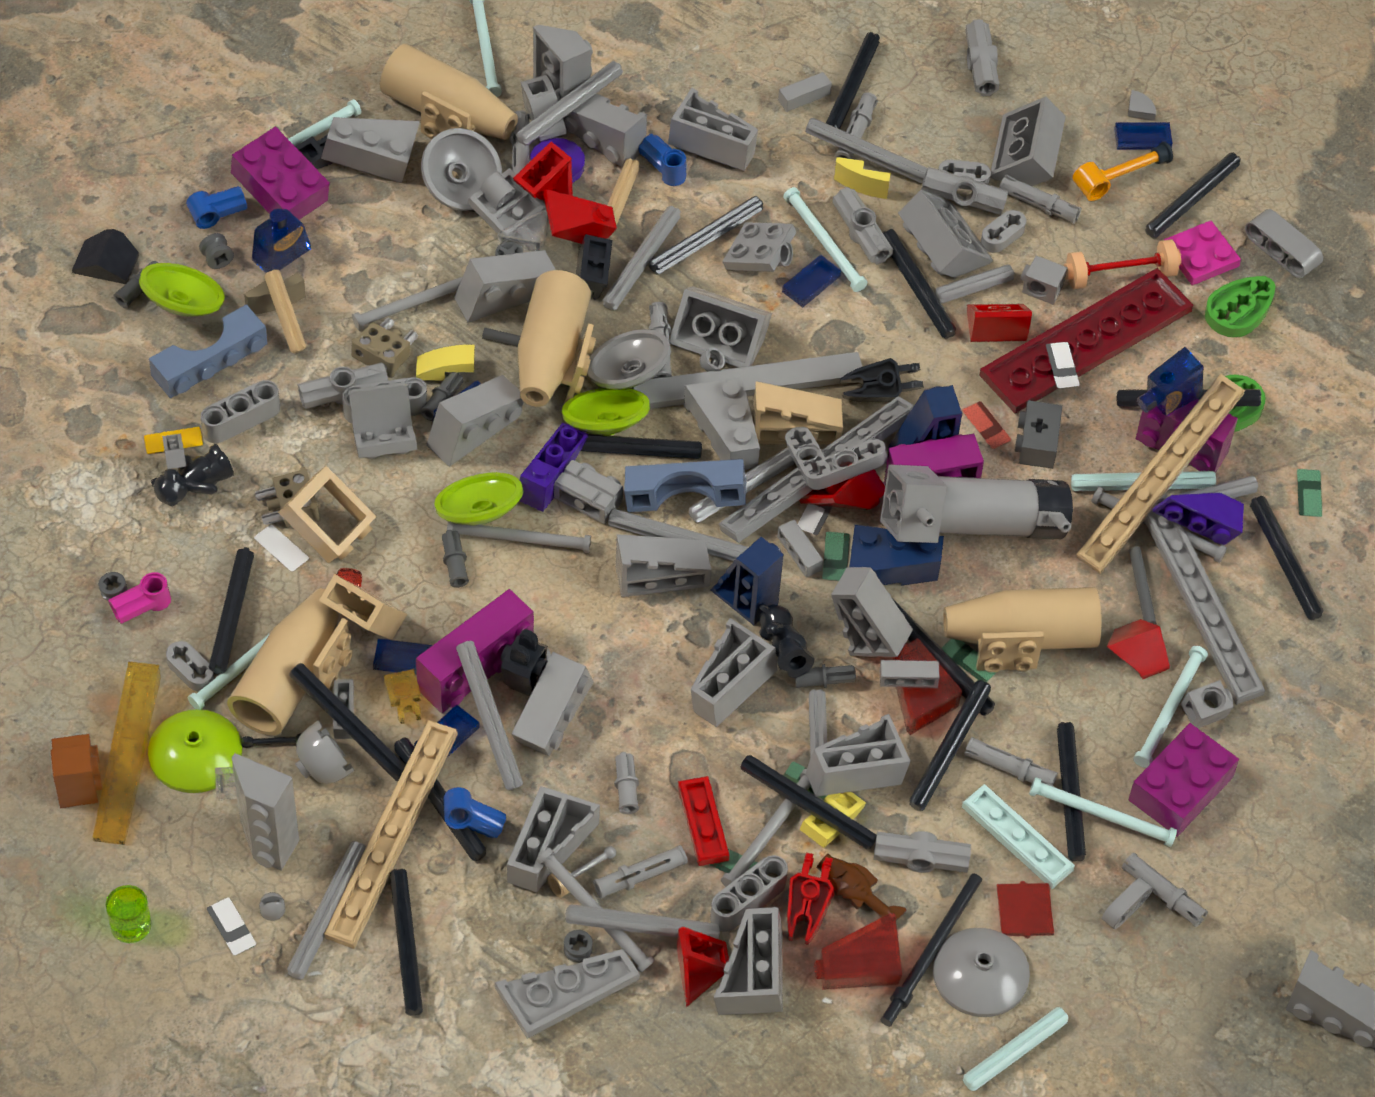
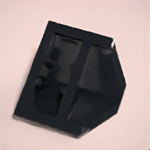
[72,229,139,284]

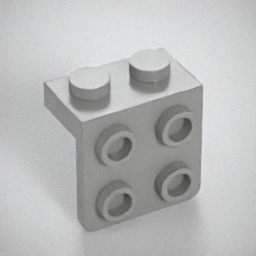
[349,383,417,459]

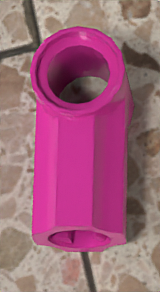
[108,572,171,624]

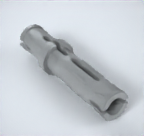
[835,93,878,159]
[510,110,530,174]
[999,175,1082,224]
[648,302,672,379]
[964,737,1058,787]
[593,845,688,899]
[1122,853,1208,927]

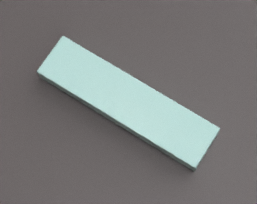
[962,784,1075,889]

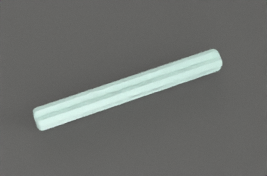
[1071,471,1216,491]

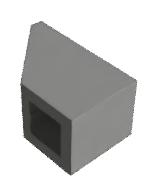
[521,75,567,141]

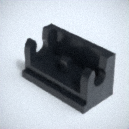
[576,234,613,300]

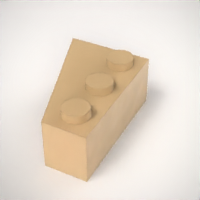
[753,381,843,445]

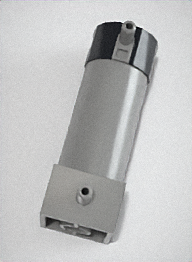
[880,465,1073,543]

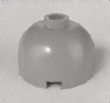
[295,720,355,784]

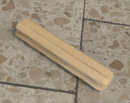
[608,158,640,225]
[265,270,306,353]

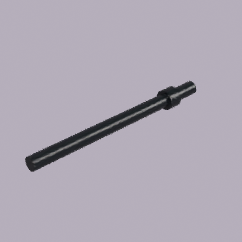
[880,873,982,1027]

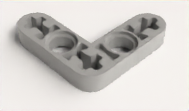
[785,427,888,490]

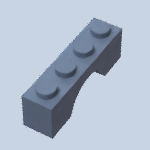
[149,304,268,398]
[624,459,746,512]

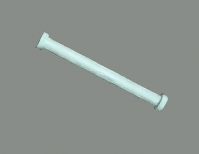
[469,0,502,97]
[288,99,362,147]
[783,187,868,292]
[188,634,269,710]
[1133,646,1208,768]
[1029,777,1177,847]

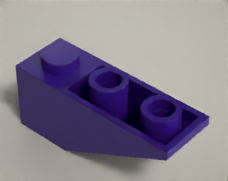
[519,422,588,512]
[1153,493,1244,545]

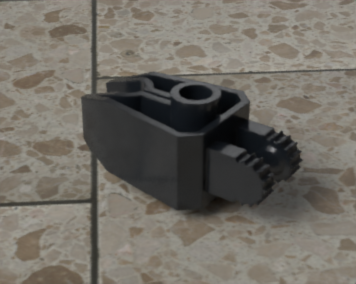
[840,358,924,402]
[501,629,548,696]

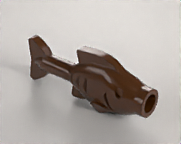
[816,853,907,933]

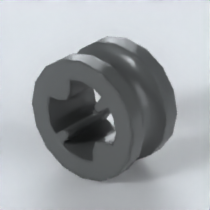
[98,572,128,601]
[564,930,593,963]

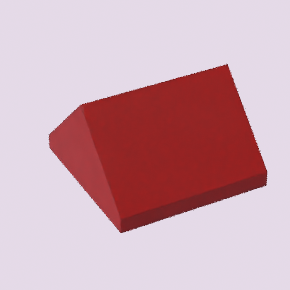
[967,304,1032,342]

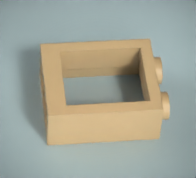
[278,466,377,563]

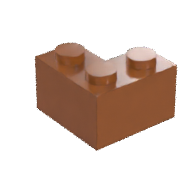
[51,734,103,808]

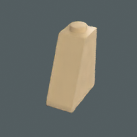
[319,574,407,640]

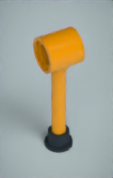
[1072,141,1173,201]

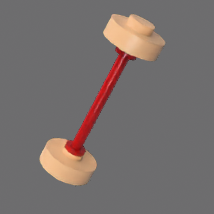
[1064,239,1181,289]

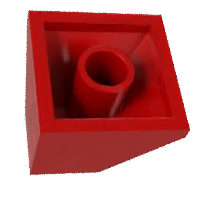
[543,189,617,244]
[799,463,885,510]

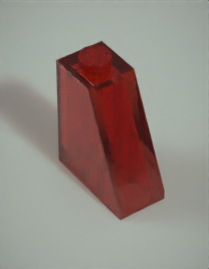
[893,639,962,735]
[814,913,902,990]

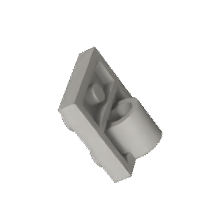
[468,168,546,242]
[722,222,796,272]

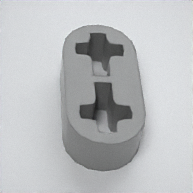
[938,159,991,190]
[980,210,1026,253]
[166,641,214,692]
[1102,878,1153,929]

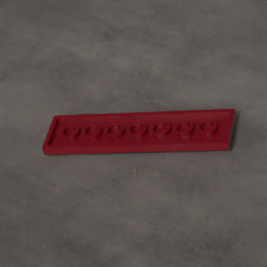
[979,268,1193,414]

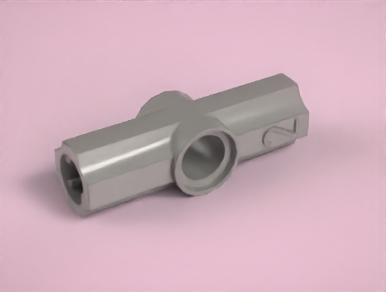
[965,19,999,96]
[921,167,1008,215]
[832,187,893,265]
[297,363,388,409]
[873,831,971,873]

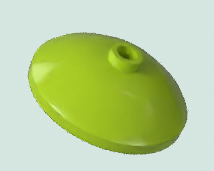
[139,263,225,317]
[562,388,650,436]
[434,472,523,526]
[148,709,242,793]

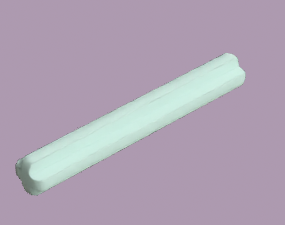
[963,1007,1068,1091]

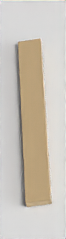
[1077,374,1245,574]
[324,720,458,949]

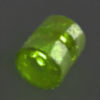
[105,885,152,943]

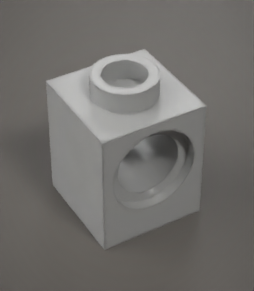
[1021,256,1067,305]
[1181,680,1234,729]

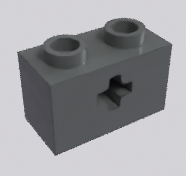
[1015,400,1063,469]

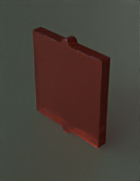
[996,881,1054,939]

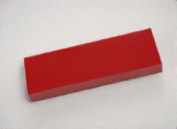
[678,776,730,866]

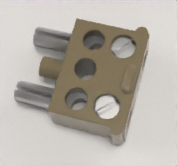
[351,317,418,378]
[255,467,321,528]

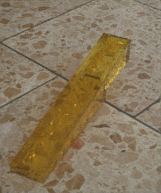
[93,661,161,845]

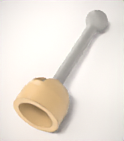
[547,846,616,898]

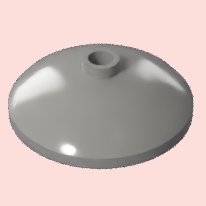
[421,128,502,211]
[587,329,671,390]
[933,928,1030,1017]

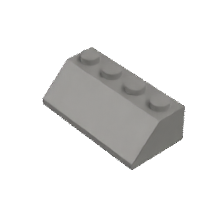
[232,753,299,871]

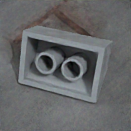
[533,25,593,101]
[990,96,1066,186]
[898,190,993,278]
[669,286,772,367]

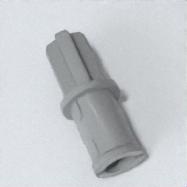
[614,752,639,814]

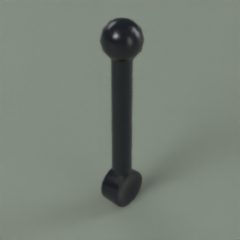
[241,733,302,748]

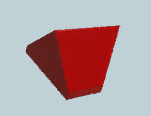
[513,141,573,201]
[1107,619,1170,679]
[677,926,729,1007]

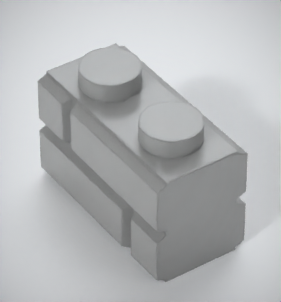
[554,460,623,524]

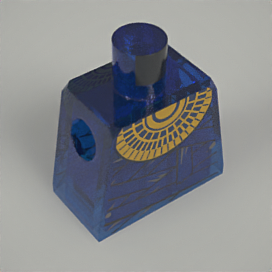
[252,209,312,273]
[1137,347,1204,415]

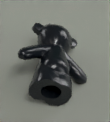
[151,444,234,506]
[759,602,815,678]

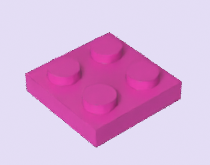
[1164,220,1241,286]

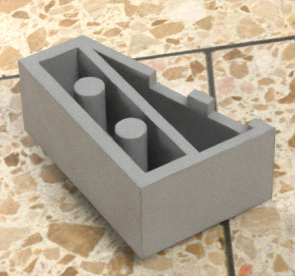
[691,618,778,727]
[512,652,594,756]
[806,714,910,797]
[1286,950,1375,1049]

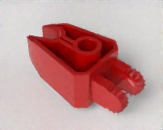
[787,852,834,945]

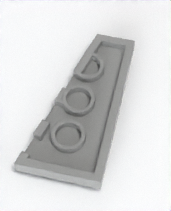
[495,949,640,1039]

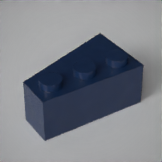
[888,385,962,448]
[849,525,944,586]
[710,537,784,626]

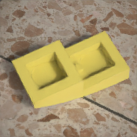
[834,157,891,199]
[416,345,475,381]
[800,792,866,848]

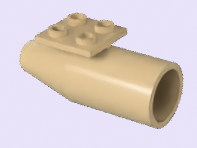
[380,44,518,140]
[518,270,596,407]
[943,587,1101,672]
[227,588,353,736]

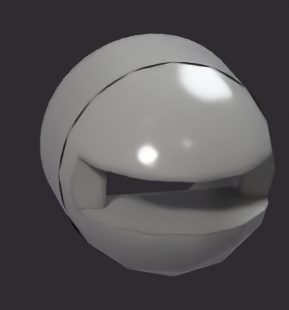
[699,347,725,372]
[259,892,285,921]

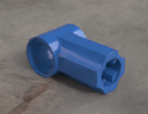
[638,133,686,186]
[186,186,247,229]
[444,787,506,839]

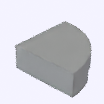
[1128,90,1156,120]

